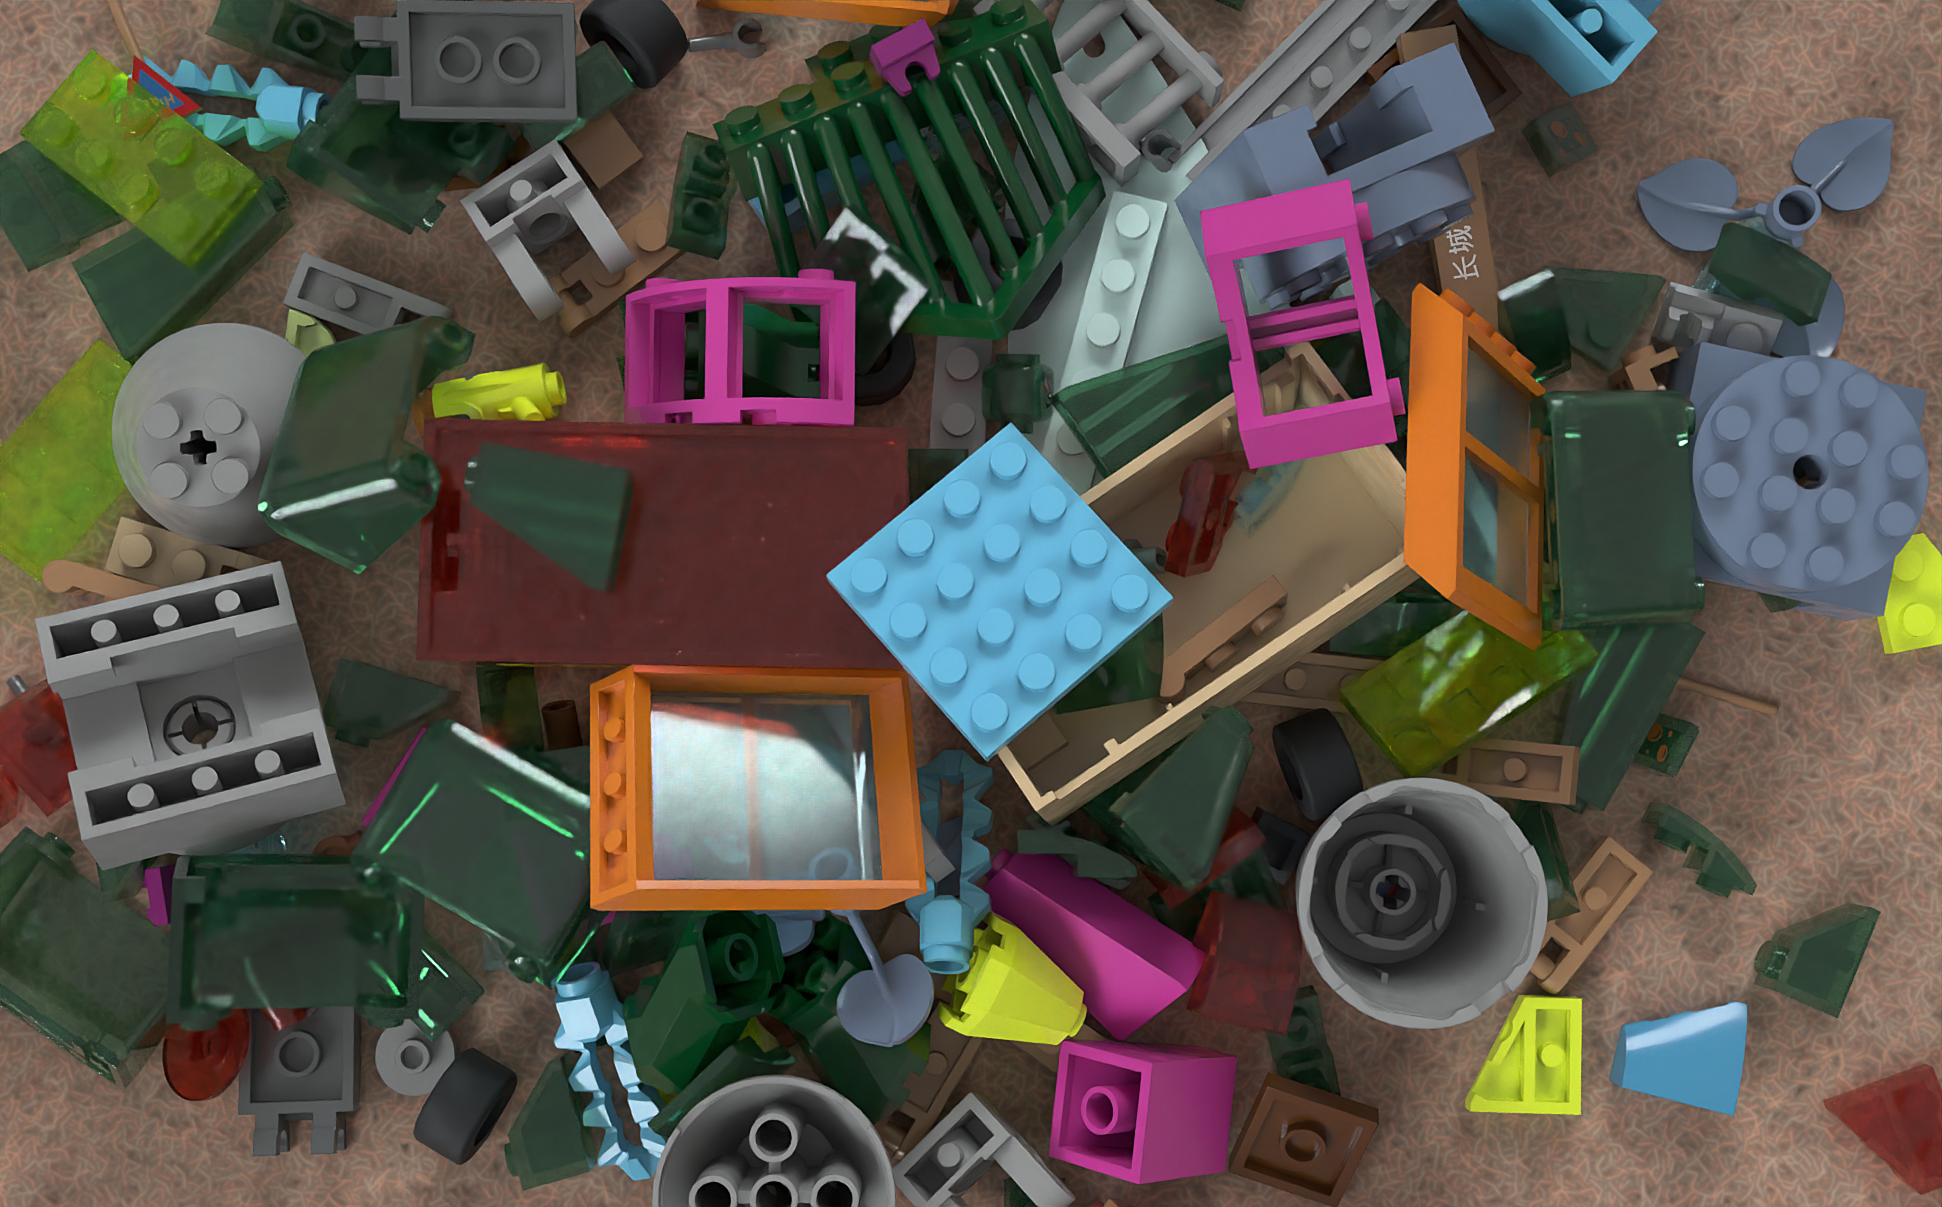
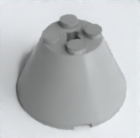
[111,323,347,548]
[652,1075,896,1207]

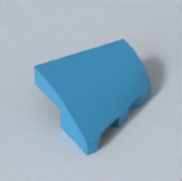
[1609,1001,1747,1116]

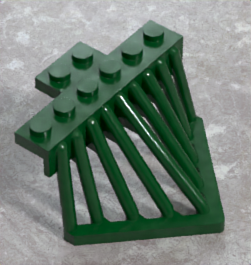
[712,0,1106,340]

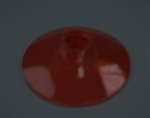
[162,985,250,1102]

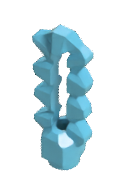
[111,56,335,152]
[905,750,994,974]
[554,962,673,1181]

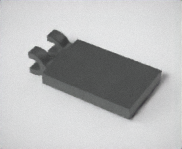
[354,0,578,123]
[238,937,361,1157]

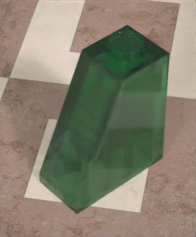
[464,442,636,595]

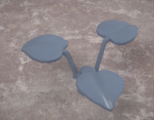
[1636,117,1894,358]
[752,816,980,1047]

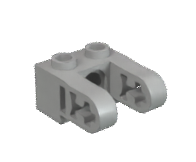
[460,139,636,323]
[893,1092,1076,1207]

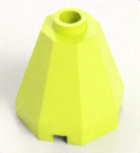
[936,911,1087,1045]

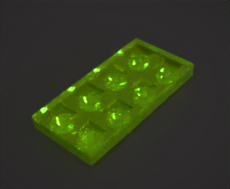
[18,48,264,269]
[0,338,134,583]
[1339,593,1599,778]

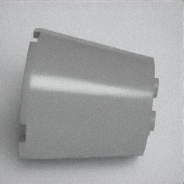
[1295,778,1548,1029]

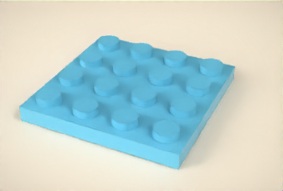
[826,423,1173,762]

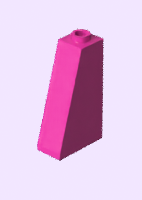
[980,839,1210,1042]

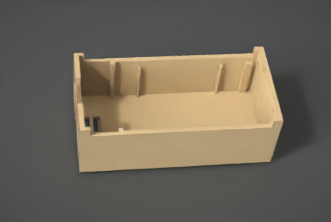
[997,341,1421,826]

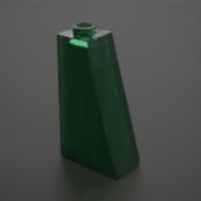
[71,164,294,364]
[1049,334,1285,479]
[1552,576,1706,815]

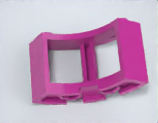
[1200,179,1406,469]
[624,269,856,435]

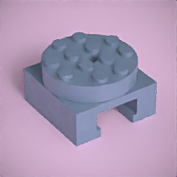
[1174,42,1495,310]
[1628,341,1929,621]

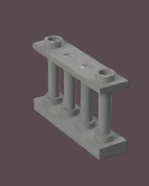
[972,0,1224,187]

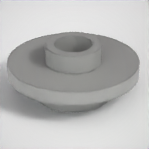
[375,1014,457,1096]

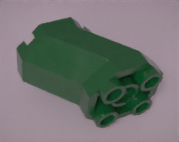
[684,304,820,437]
[623,910,786,1094]
[768,913,931,1125]

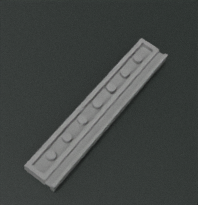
[1168,0,1439,182]

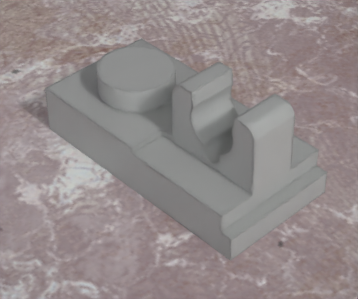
[1651,282,1783,356]

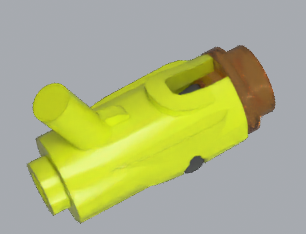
[412,362,567,443]

